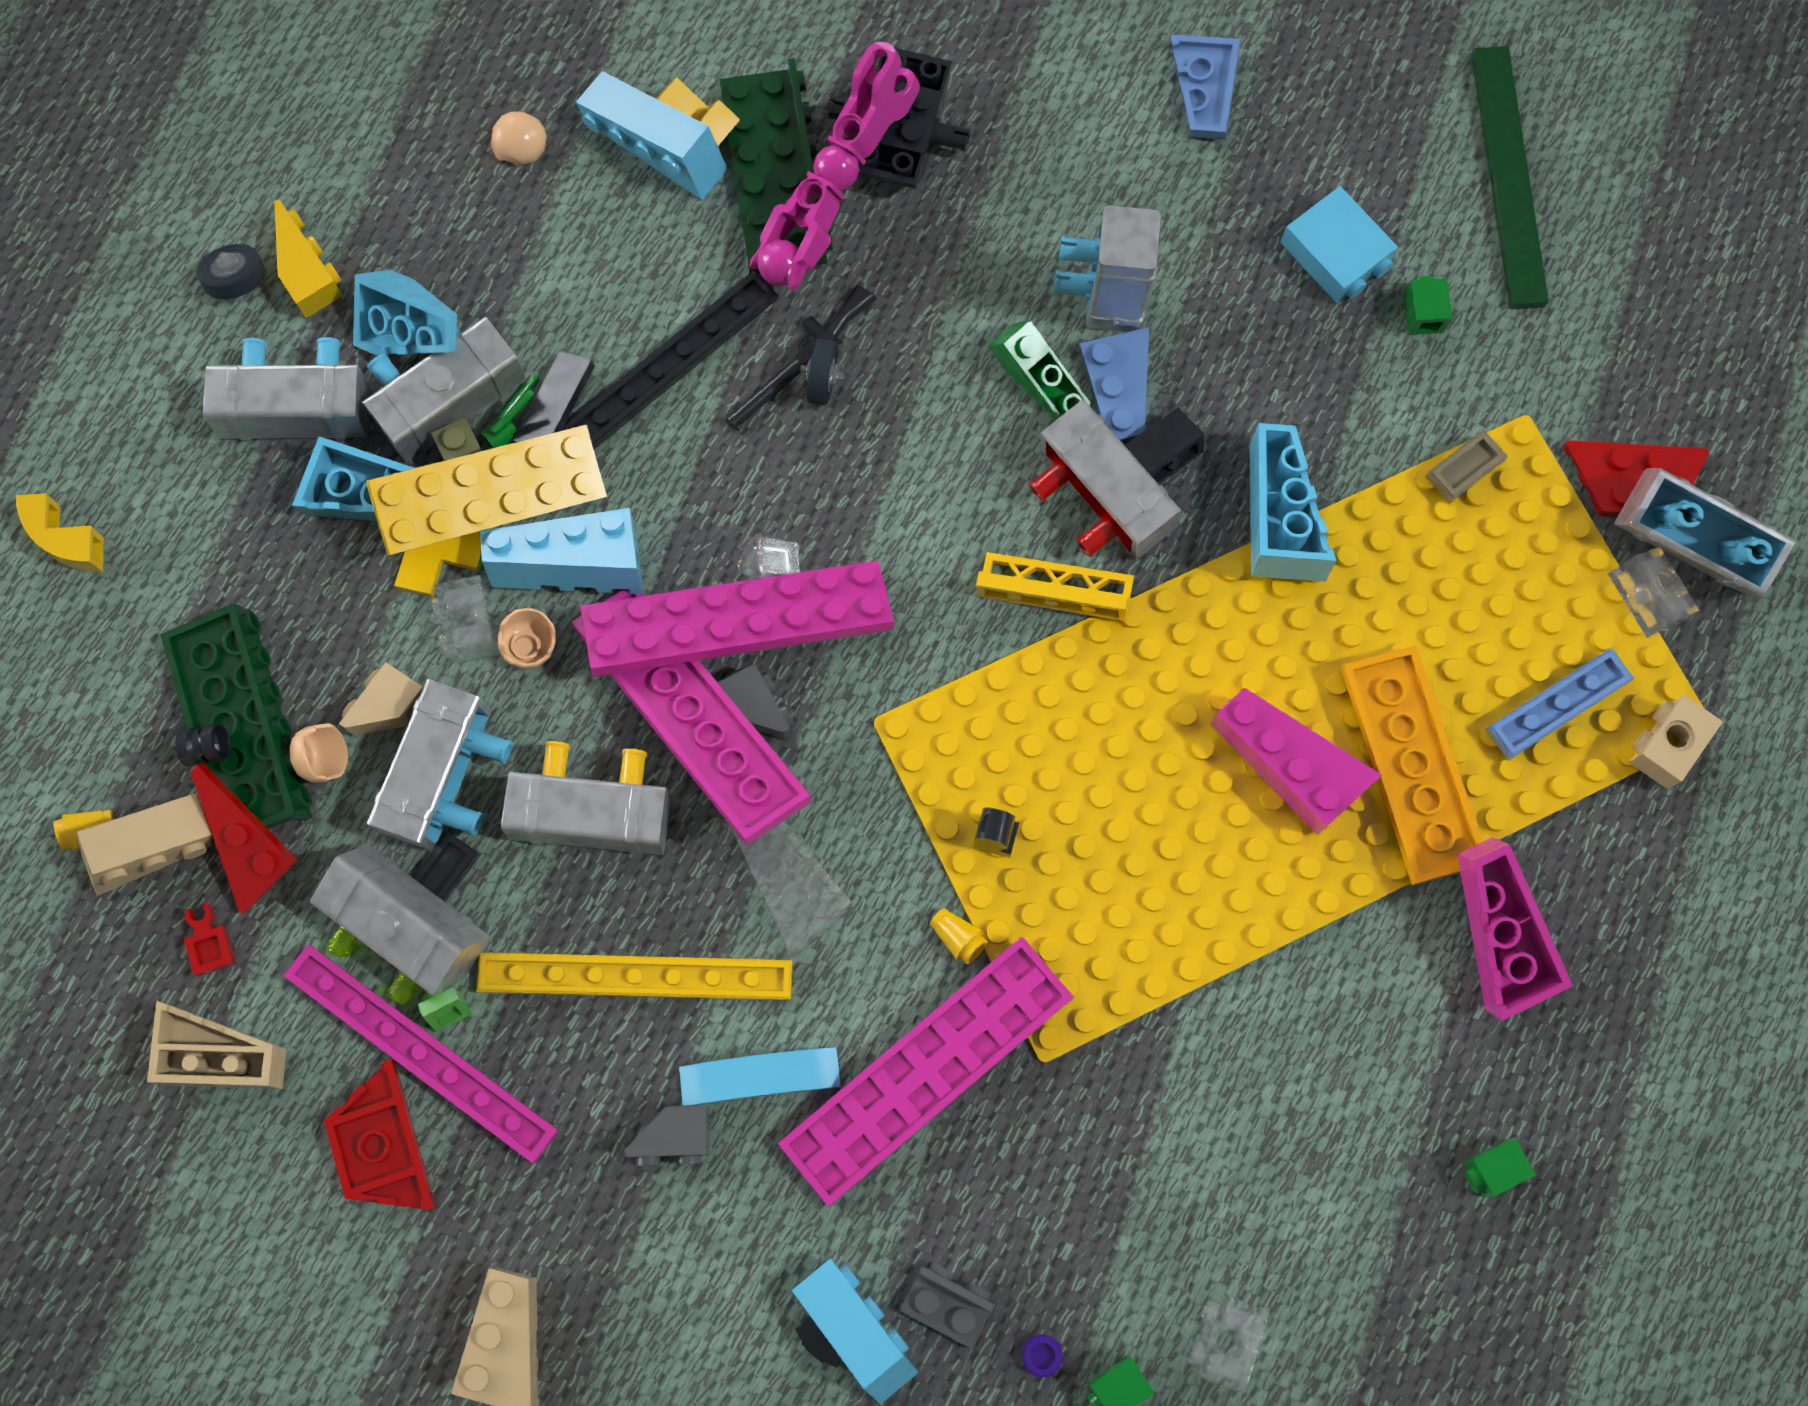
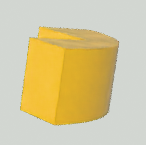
[655,77,740,146]
[16,493,104,572]

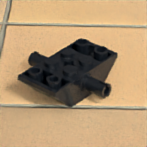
[828,47,971,189]

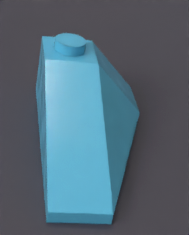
[353,270,457,356]

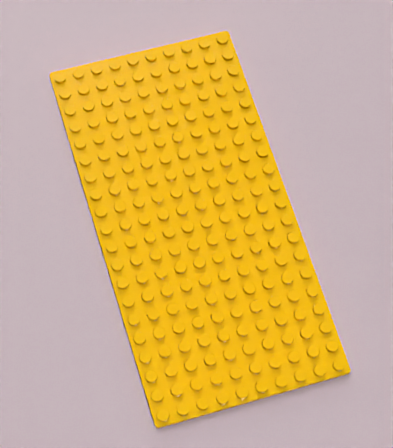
[874,415,1704,1063]

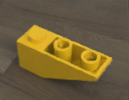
[274,199,343,318]

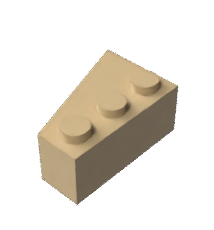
[77,793,212,896]
[147,1001,287,1089]
[451,1267,539,1406]

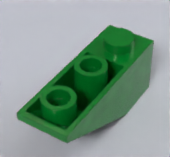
[988,320,1094,420]

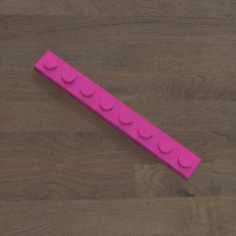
[284,944,559,1164]

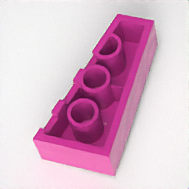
[1210,688,1382,835]
[1457,837,1573,1021]

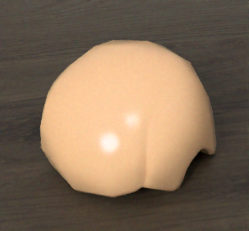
[491,111,547,167]
[498,608,556,670]
[290,723,348,783]

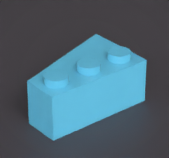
[792,1258,919,1404]

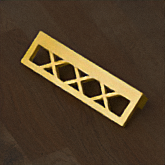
[976,552,1134,621]

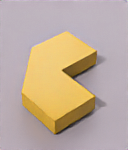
[394,531,482,598]

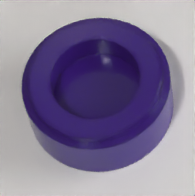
[1021,1334,1063,1378]

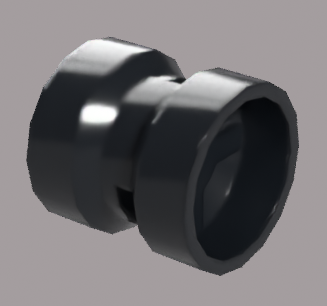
[175,723,231,767]

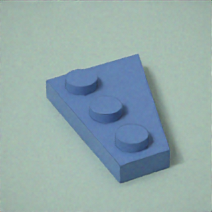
[1171,34,1240,140]
[1079,327,1149,443]

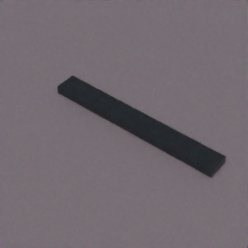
[562,270,778,450]

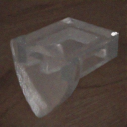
[737,533,800,579]

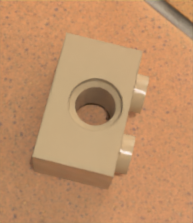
[1629,694,1723,790]

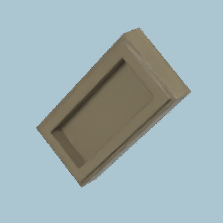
[1425,429,1508,504]

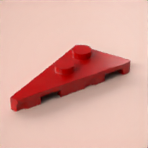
[190,763,299,914]

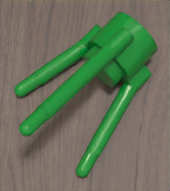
[480,374,568,448]

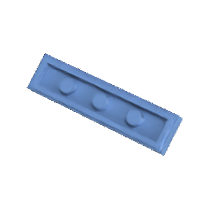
[1486,648,1634,761]

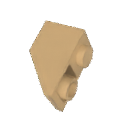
[339,662,423,736]

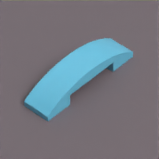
[679,1047,841,1106]

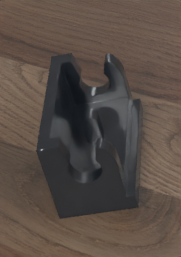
[1124,408,1204,484]

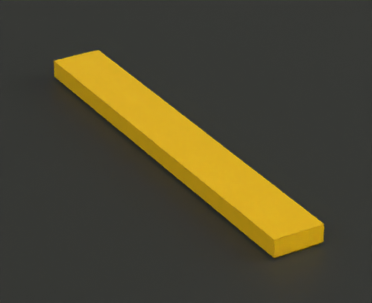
[476,952,793,1001]

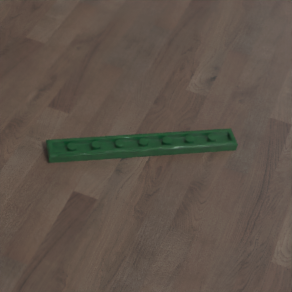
[1471,46,1549,310]

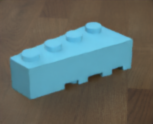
[576,71,728,200]
[1250,423,1336,582]
[292,436,414,521]
[480,508,644,594]

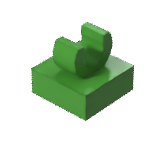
[418,986,472,1032]

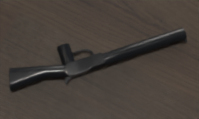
[726,285,877,431]

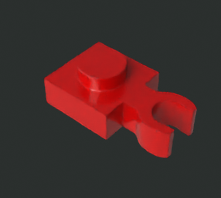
[184,903,237,977]

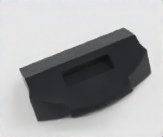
[795,1315,842,1368]

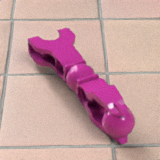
[749,42,920,291]

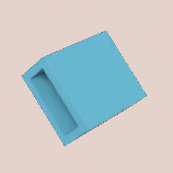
[1280,186,1398,303]

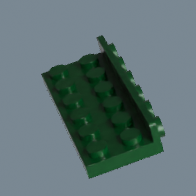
[719,58,833,274]
[160,603,312,829]

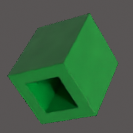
[1403,276,1452,335]
[1464,1138,1536,1198]
[1086,1355,1154,1406]

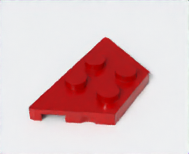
[1564,440,1709,517]
[324,1059,437,1210]

